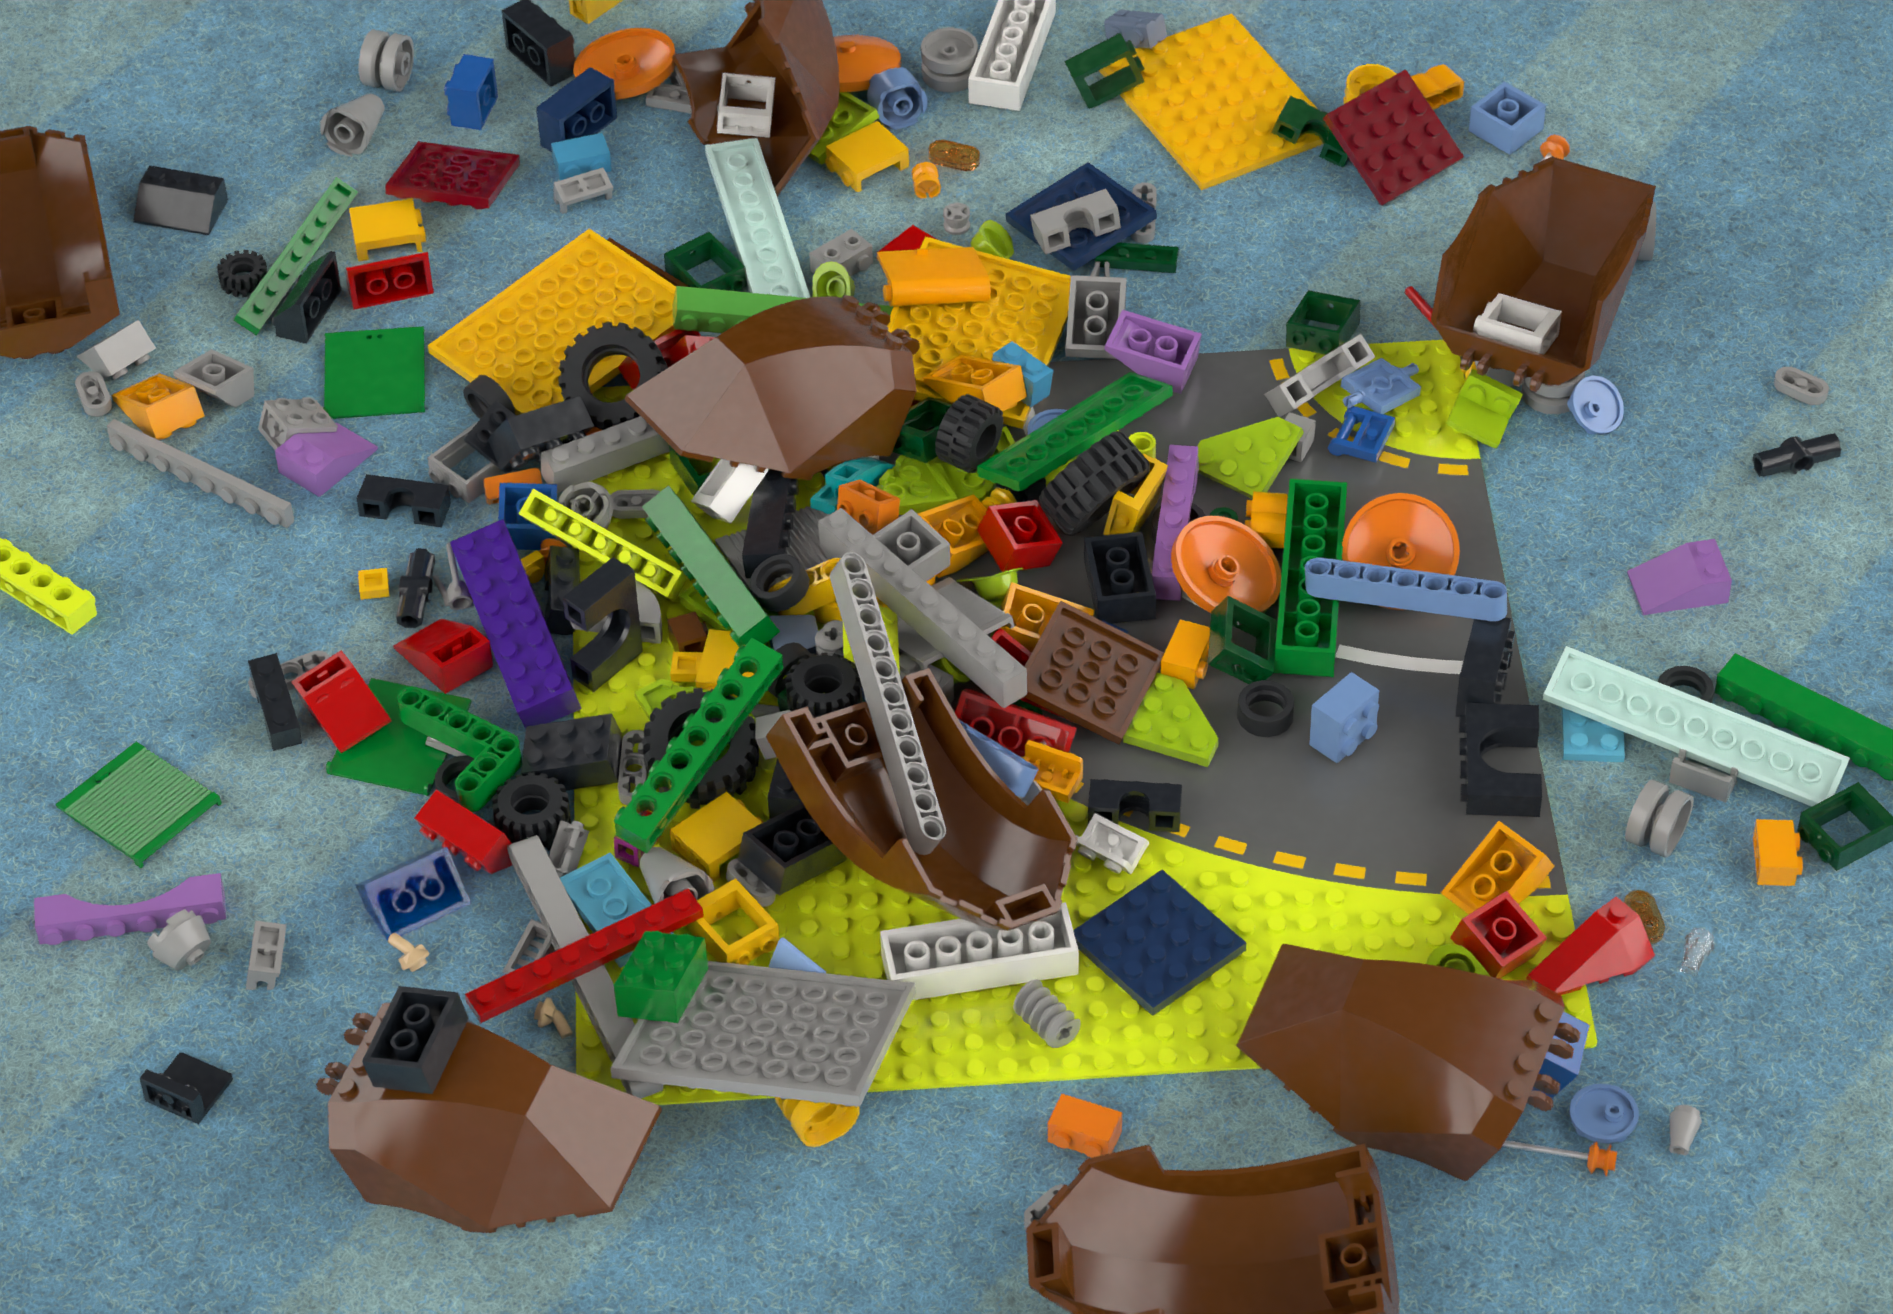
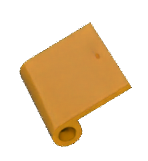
[877,247,991,307]

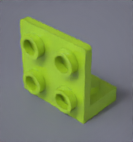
[1446,368,1523,449]

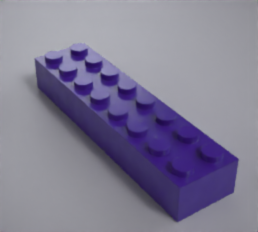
[450,519,582,729]

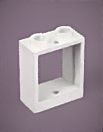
[717,73,775,138]
[1473,293,1562,355]
[691,459,769,523]

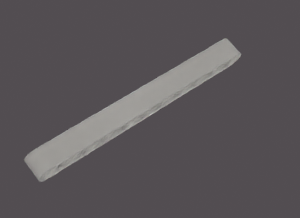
[830,552,946,855]
[507,835,663,1098]

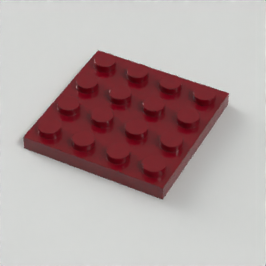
[1323,69,1464,206]
[385,141,520,210]

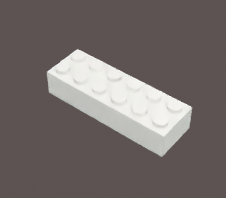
[968,0,1056,111]
[880,902,1079,1000]

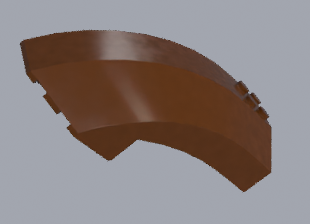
[0,126,120,359]
[765,668,1078,931]
[1026,1143,1400,1314]

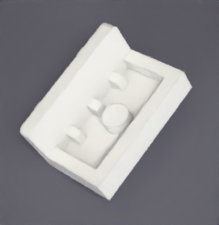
[1076,813,1149,874]

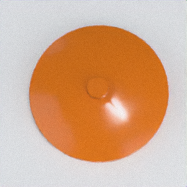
[573,28,677,100]
[834,35,901,92]
[1342,493,1460,610]
[1171,516,1281,613]

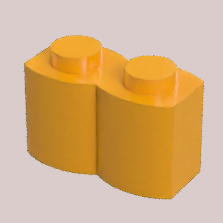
[1411,64,1464,110]
[1245,491,1288,548]

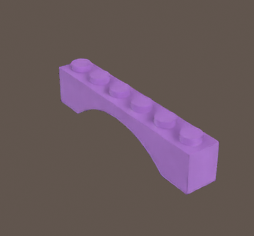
[1151,445,1199,601]
[34,873,226,945]

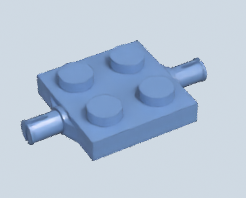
[1341,358,1421,414]

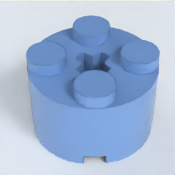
[867,67,927,130]

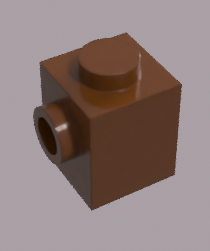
[667,611,708,652]

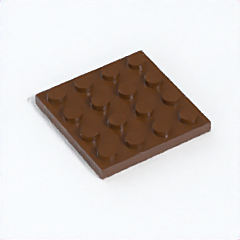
[1024,600,1164,745]

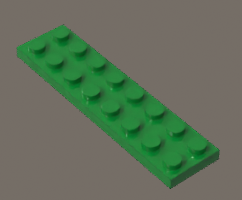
[977,372,1173,491]

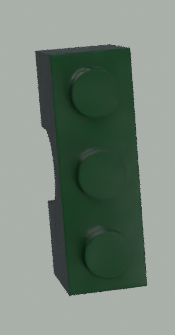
[1272,95,1349,167]

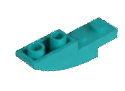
[810,457,895,514]

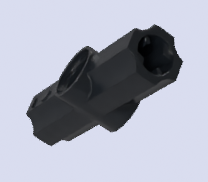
[1752,433,1842,477]
[396,548,435,628]

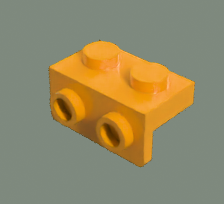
[1023,740,1083,803]

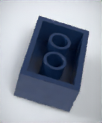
[536,67,617,152]

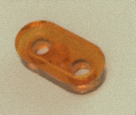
[928,140,980,171]
[1624,890,1665,944]

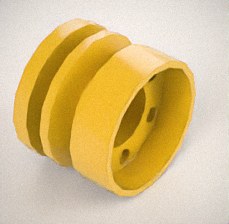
[1343,64,1396,104]
[775,1097,860,1147]

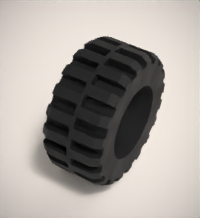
[558,322,668,430]
[1039,431,1150,536]
[642,688,759,809]

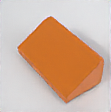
[483,468,543,505]

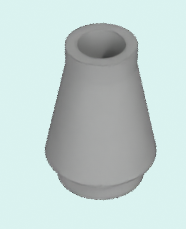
[1669,1105,1702,1156]

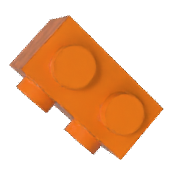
[837,479,900,535]
[1048,1093,1122,1158]

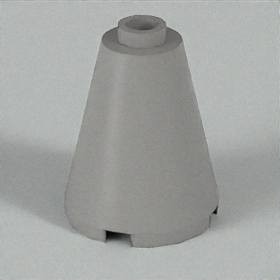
[320,94,385,157]
[640,847,714,904]

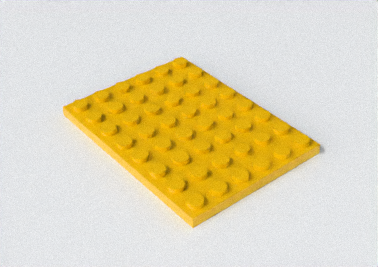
[1099,13,1323,190]
[427,228,676,415]
[887,237,1071,429]

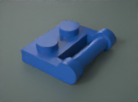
[1328,406,1395,463]

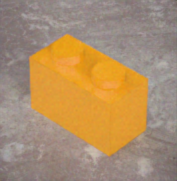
[1161,619,1210,689]
[1753,819,1803,886]

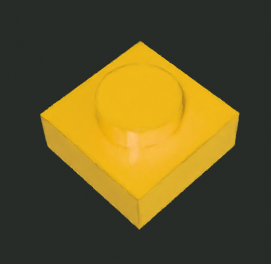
[521,550,545,583]
[358,568,390,600]
[670,652,703,682]

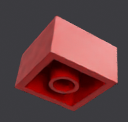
[977,500,1062,572]
[1450,891,1547,979]

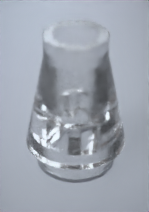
[1679,928,1715,976]

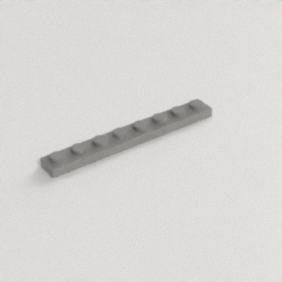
[107,419,294,528]

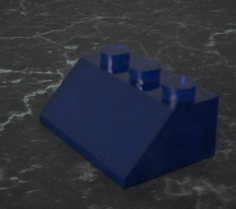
[355,847,471,941]

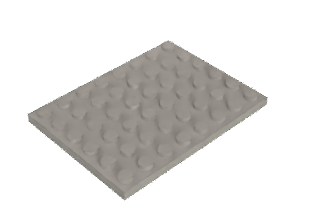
[611,961,915,1107]

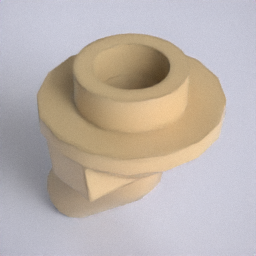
[388,933,429,972]
[534,997,573,1039]

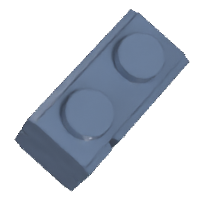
[1104,9,1167,48]

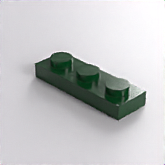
[1095,242,1179,273]

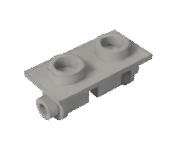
[548,820,589,878]

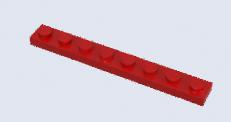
[465,888,704,1024]

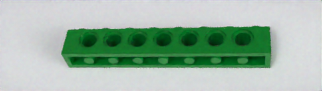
[614,638,783,854]

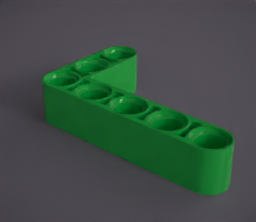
[397,686,522,812]

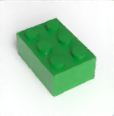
[614,931,709,1023]

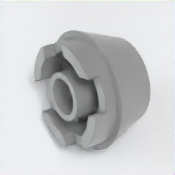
[558,481,613,529]
[147,909,211,970]

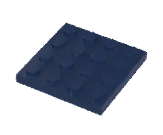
[1005,162,1157,271]
[1073,870,1246,1016]

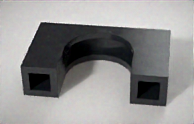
[563,557,643,692]
[1459,703,1542,817]

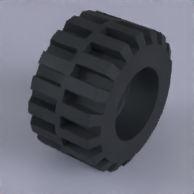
[935,394,1004,473]
[786,653,863,718]
[492,772,571,851]

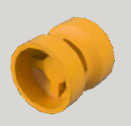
[912,162,941,198]

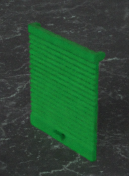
[323,326,425,419]
[326,678,472,796]
[55,741,222,868]

